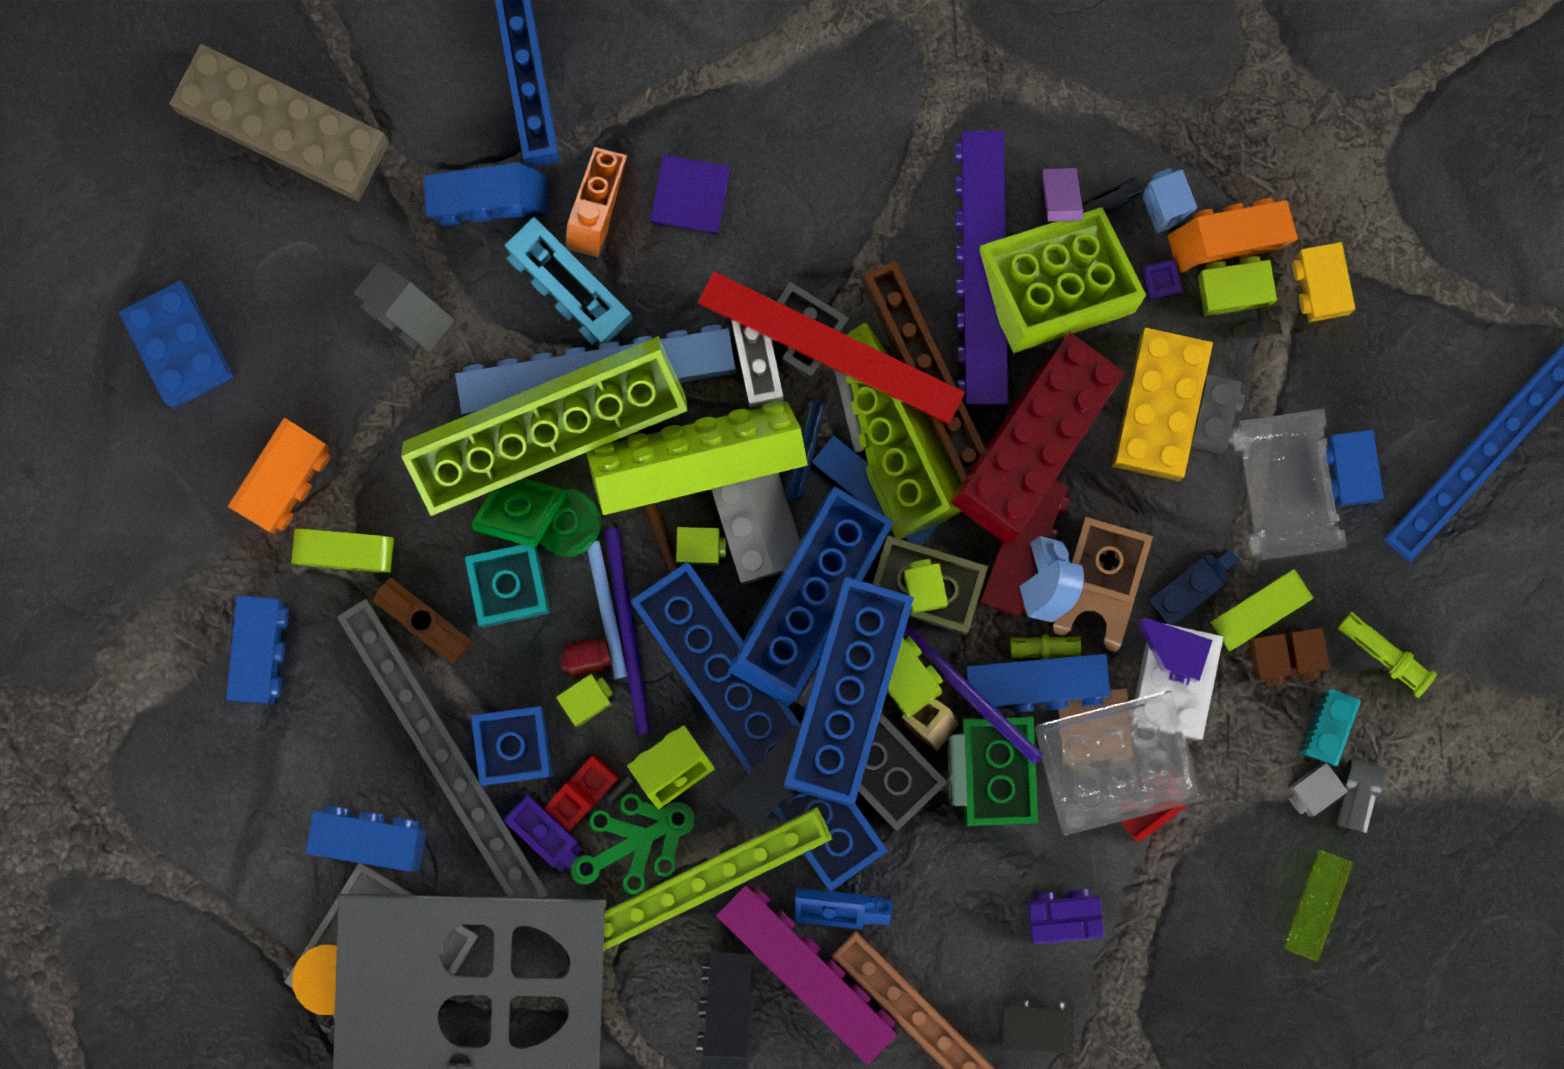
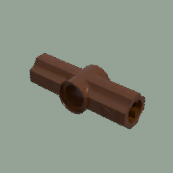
[372,577,473,665]

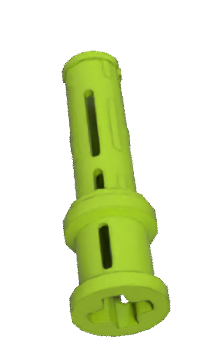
[1338,612,1437,698]

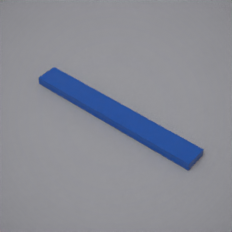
[1383,342,1564,563]

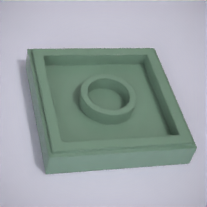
[947,734,967,806]

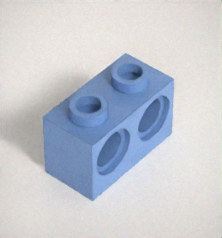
[1142,168,1198,234]

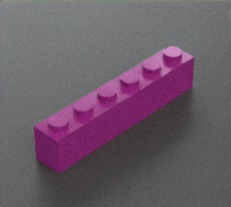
[716,885,897,1065]

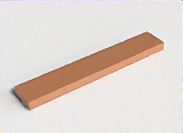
[831,931,995,1069]

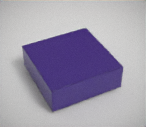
[1141,259,1183,301]

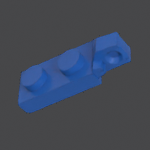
[793,888,892,930]

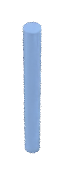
[587,541,628,679]

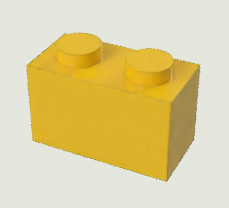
[1292,242,1355,322]

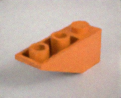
[565,147,627,258]

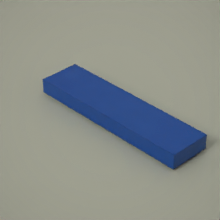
[812,435,940,546]

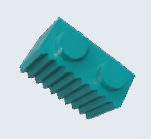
[1299,689,1361,767]

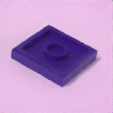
[650,154,730,235]

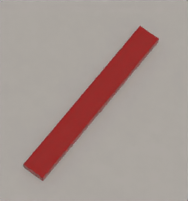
[698,271,965,425]

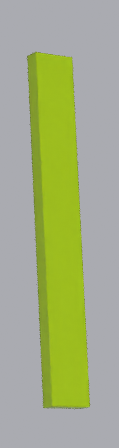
[603,807,833,951]

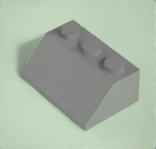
[711,473,800,586]

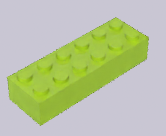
[586,401,808,515]

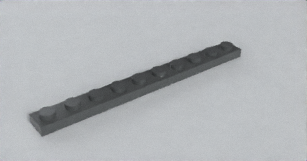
[337,599,549,898]

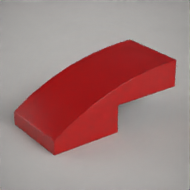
[544,754,620,832]

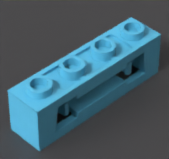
[505,217,633,345]

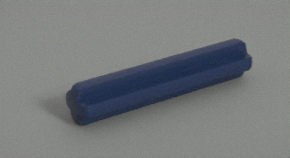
[784,400,826,501]

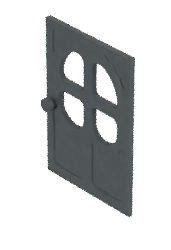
[333,894,607,1069]

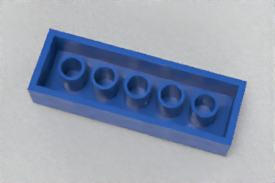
[727,486,894,706]
[783,577,914,807]

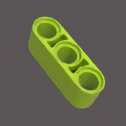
[291,529,394,573]
[1210,569,1313,652]

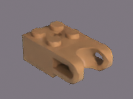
[1053,517,1153,652]

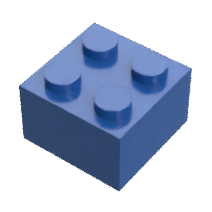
[471,706,553,786]

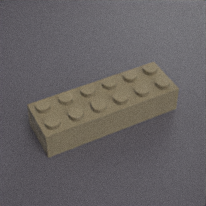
[169,44,390,202]

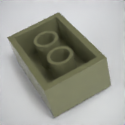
[873,536,988,636]

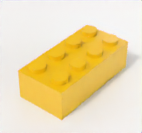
[1112,328,1213,482]

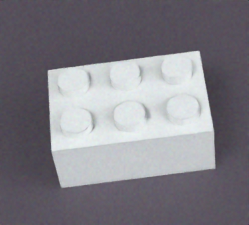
[1130,623,1224,740]

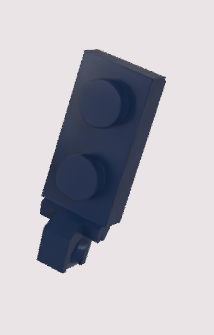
[1148,549,1239,625]

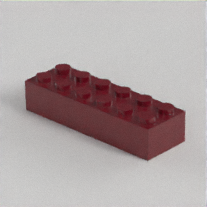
[950,332,1125,544]

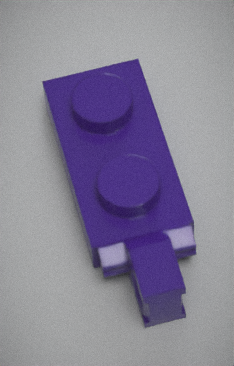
[503,794,591,876]

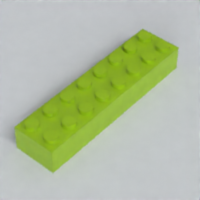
[401,336,687,516]

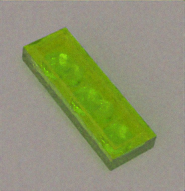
[1283,850,1354,962]

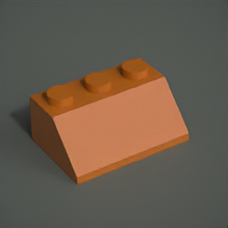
[227,418,331,535]

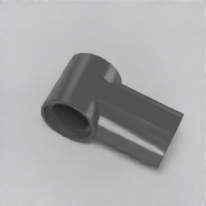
[1336,759,1386,833]

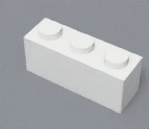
[731,320,784,409]

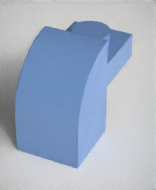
[1019,536,1084,622]

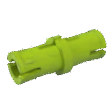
[1011,634,1081,660]

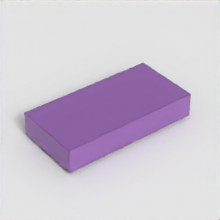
[1042,168,1083,221]

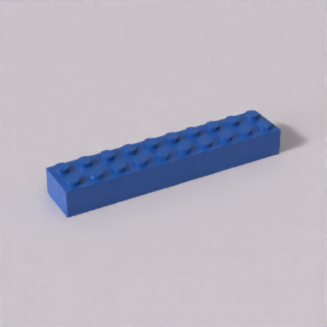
[630,561,888,891]

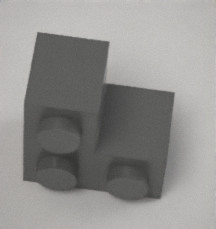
[353,261,455,352]
[777,282,849,382]

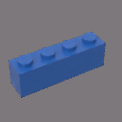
[966,654,1111,717]

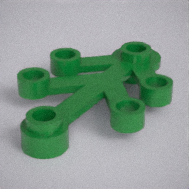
[570,794,695,895]

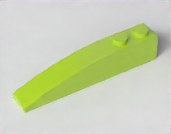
[845,323,962,539]

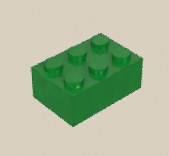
[961,717,1038,826]

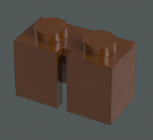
[1249,628,1330,687]

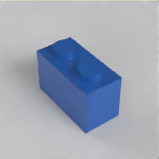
[1322,430,1384,507]

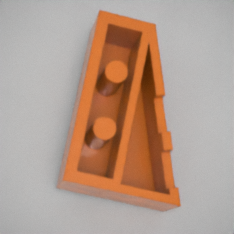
[1167,198,1298,274]

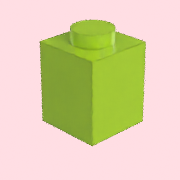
[676,527,726,566]
[903,559,948,614]
[556,674,613,727]

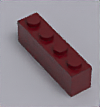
[979,481,1071,618]

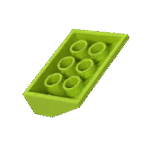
[979,207,1146,353]

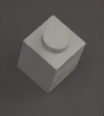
[1288,763,1348,816]

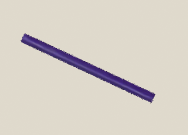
[605,528,651,735]
[903,624,1043,764]

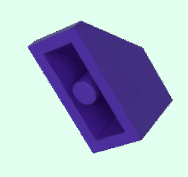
[1139,618,1213,686]

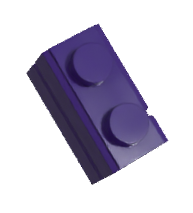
[1027,889,1104,944]

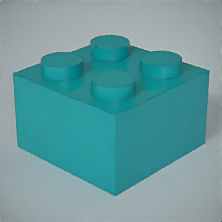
[465,545,551,628]

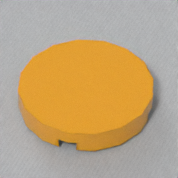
[292,944,337,1015]

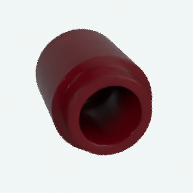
[558,637,612,679]

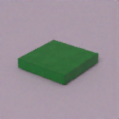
[471,478,565,548]

